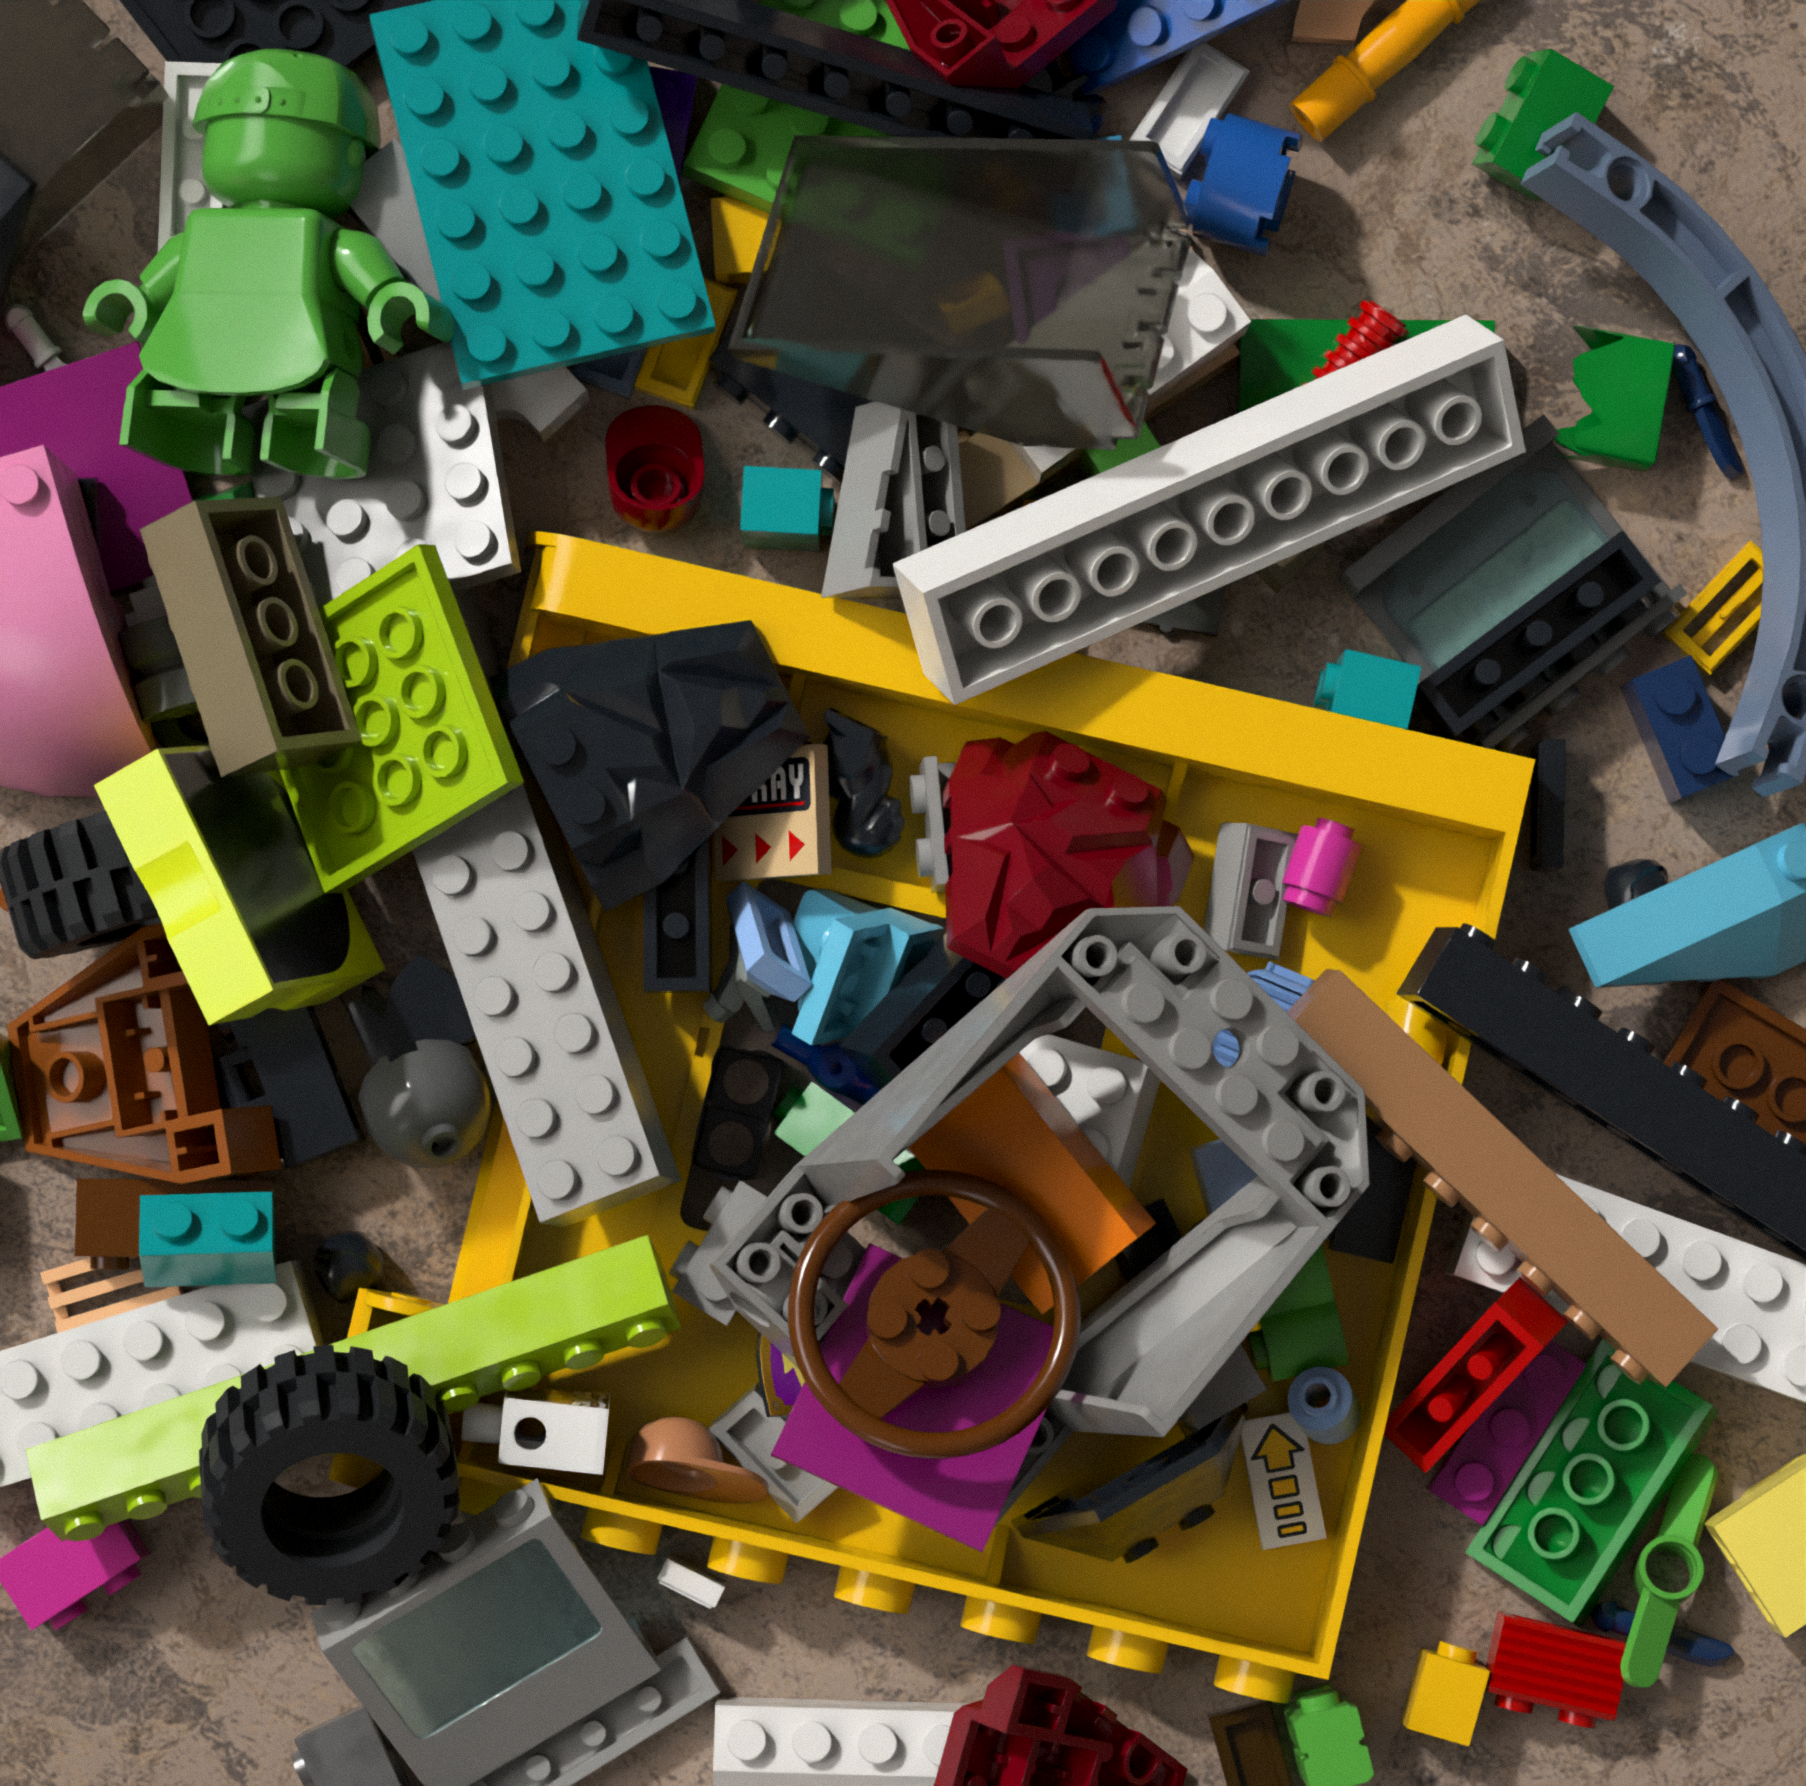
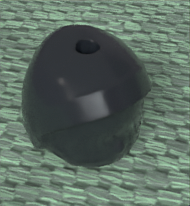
[1604,859,1668,910]
[314,1231,384,1304]

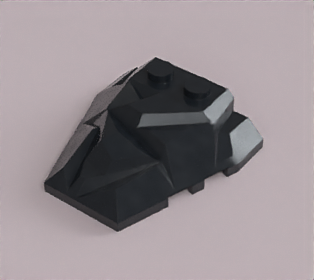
[488,620,810,912]

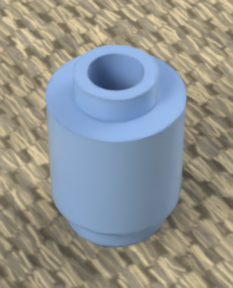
[1287,1367,1362,1444]

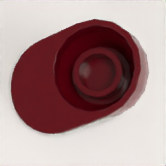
[605,405,705,534]

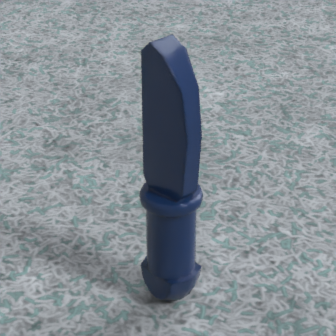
[1672,344,1743,479]
[1591,1601,1735,1667]

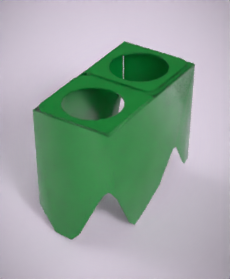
[1551,325,1676,472]

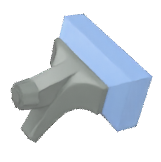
[703,881,812,1032]

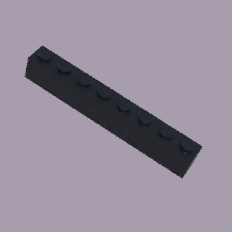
[577,0,1093,189]
[1396,923,1806,1261]

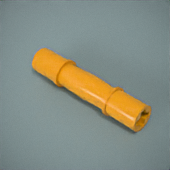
[1288,0,1480,142]

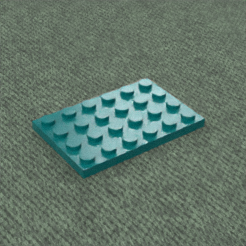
[369,0,716,390]

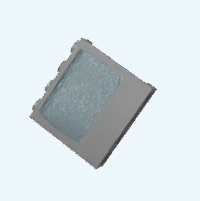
[311,1478,661,1786]

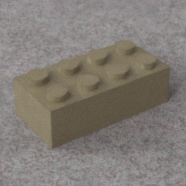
[140,496,362,777]

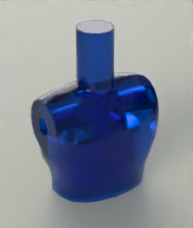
[771,1024,879,1105]

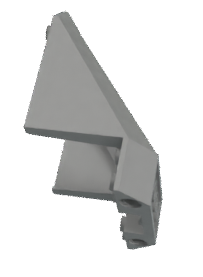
[709,906,1370,1528]

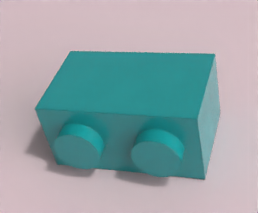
[740,466,835,552]
[1312,649,1422,730]
[139,1192,276,1287]

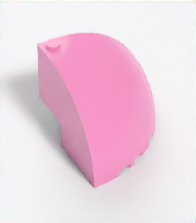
[0,445,163,799]

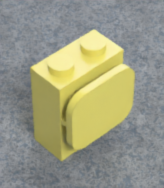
[1704,1453,1806,1638]

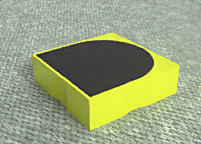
[94,745,386,1025]

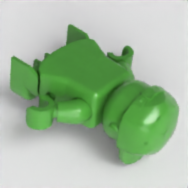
[83,49,455,479]

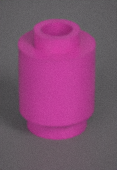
[1282,817,1362,917]

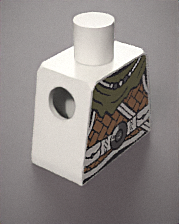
[461,1388,610,1475]

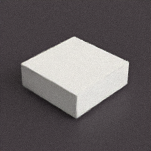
[657,1553,727,1609]

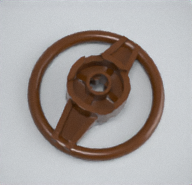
[788,1169,1081,1459]

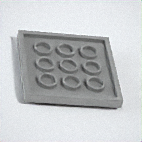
[242,341,521,609]

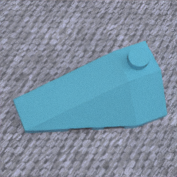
[1568,822,1806,988]

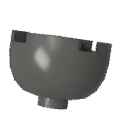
[358,1039,492,1168]

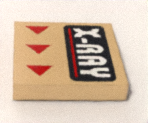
[714,744,832,882]

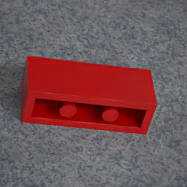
[1384,1277,1568,1474]

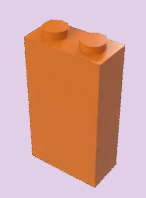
[908,1053,1156,1315]

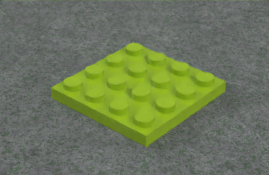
[280,544,524,894]

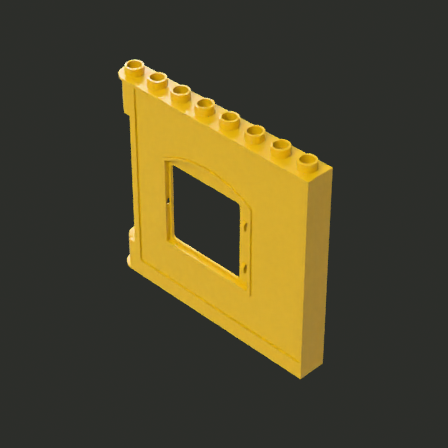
[328,531,1535,1703]

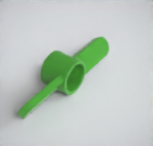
[1620,1454,1718,1688]

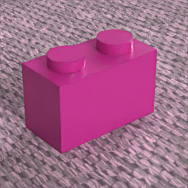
[0,1519,151,1631]

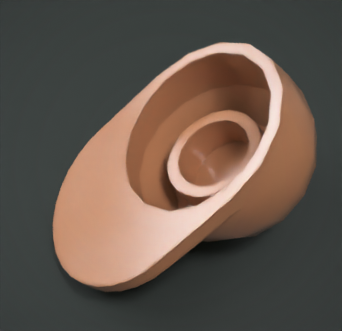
[626,1417,769,1504]

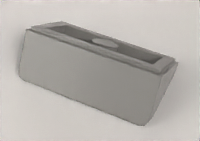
[1203,822,1298,960]

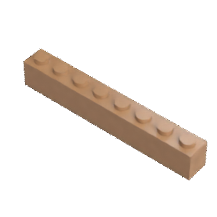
[1286,969,1718,1387]

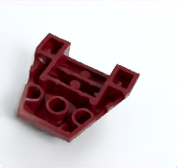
[943,731,1195,979]
[934,1665,1188,1786]

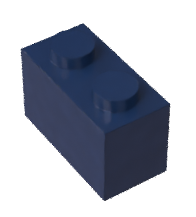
[1620,655,1735,804]

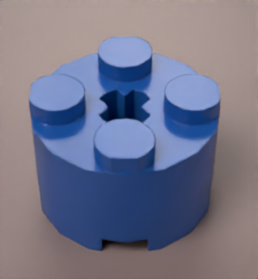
[1182,113,1303,257]

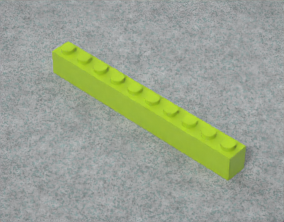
[25,1235,682,1542]

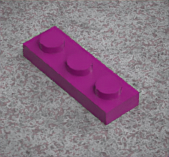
[1426,1341,1587,1526]

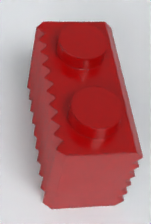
[1485,1611,1627,1729]

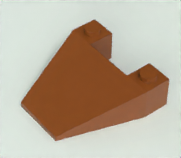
[7,922,281,1184]

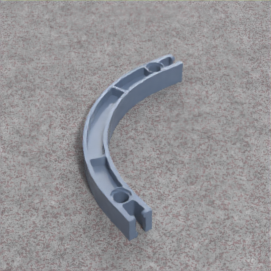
[1520,112,1806,797]

